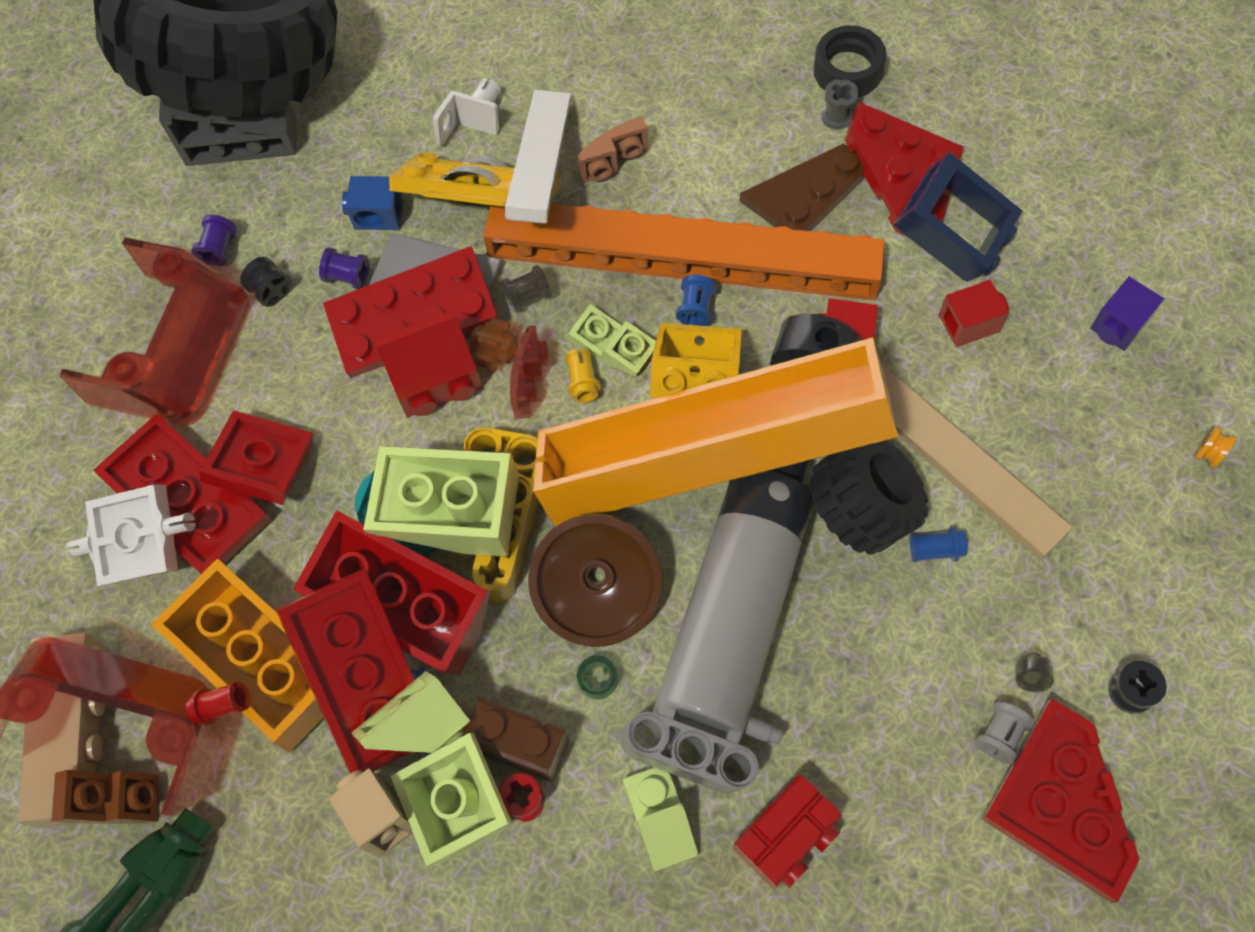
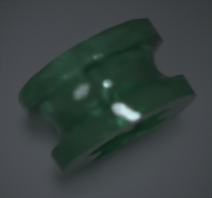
[576,655,618,700]

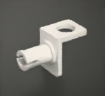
[433,78,501,146]

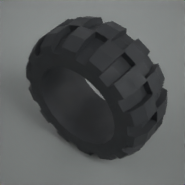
[93,0,338,117]

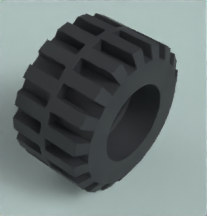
[810,440,929,555]

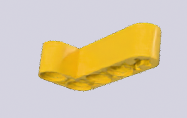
[464,427,539,603]

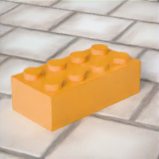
[150,559,323,753]

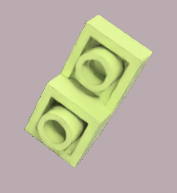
[566,304,656,376]

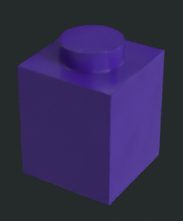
[1090,276,1165,351]

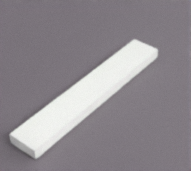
[505,90,571,224]

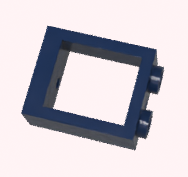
[893,152,1023,282]

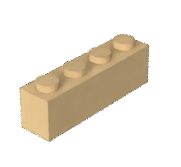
[18,632,108,828]

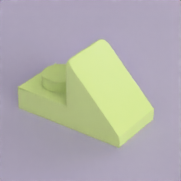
[622,767,699,873]

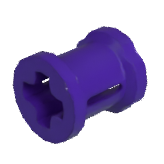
[191,214,237,266]
[319,247,370,289]

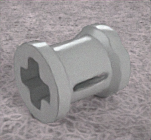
[975,701,1035,764]

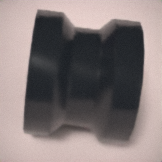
[240,257,292,307]
[1108,661,1167,714]

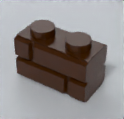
[463,698,570,783]

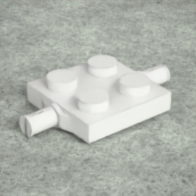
[65,485,196,586]

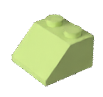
[390,733,512,867]

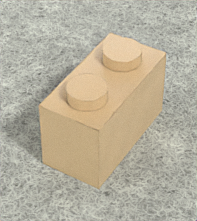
[328,768,413,858]

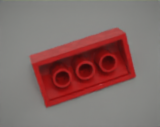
[292,510,490,675]

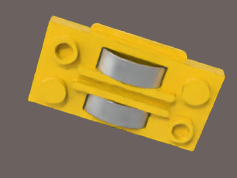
[389,152,561,206]

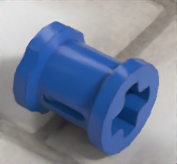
[676,274,717,326]

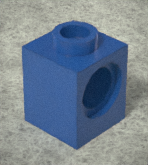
[342,176,403,230]

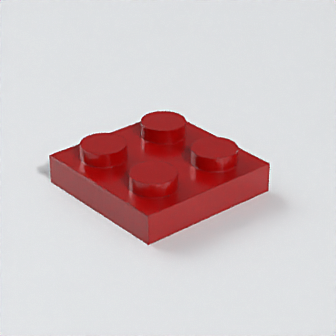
[199,410,313,505]

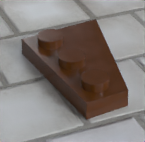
[739,143,865,231]

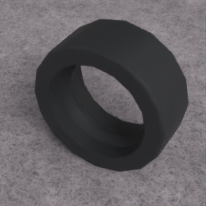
[814,25,886,97]

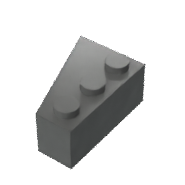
[159,98,296,166]

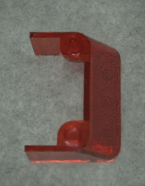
[59,237,250,426]
[0,637,208,819]

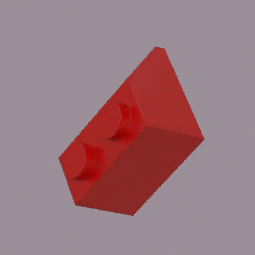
[374,310,483,418]

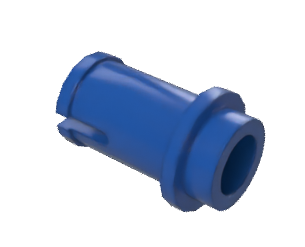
[909,527,967,562]

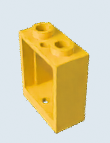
[650,323,742,398]

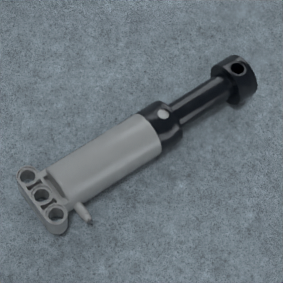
[620,313,861,794]

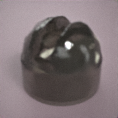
[1015,652,1054,692]

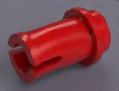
[186,681,251,726]

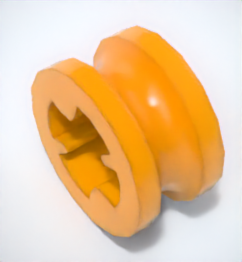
[1194,426,1237,469]

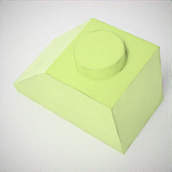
[352,671,470,753]

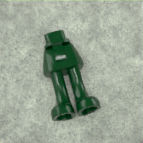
[60,807,215,932]

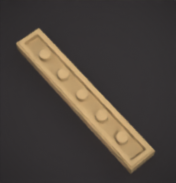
[881,363,1073,560]

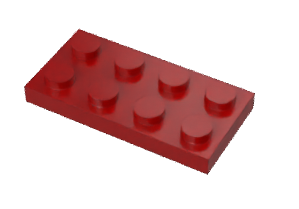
[323,246,500,378]
[93,413,271,574]
[275,569,414,774]

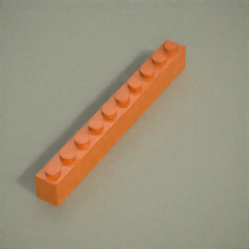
[483,202,885,301]

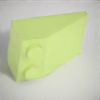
[363,446,519,557]

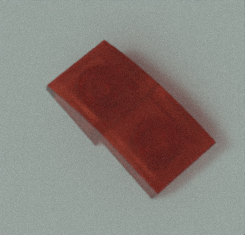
[510,325,549,420]

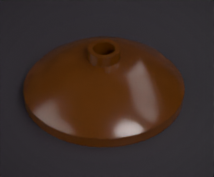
[528,514,662,647]

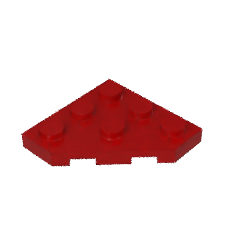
[844,102,964,237]
[981,698,1140,903]

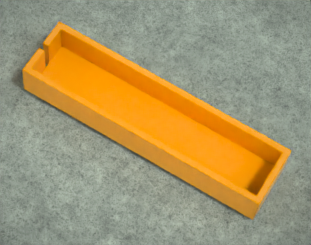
[533,337,898,526]

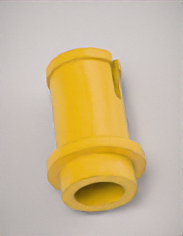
[565,348,601,403]

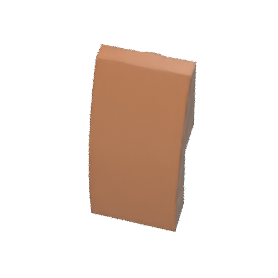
[577,116,648,183]

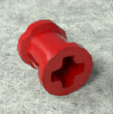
[499,773,545,823]

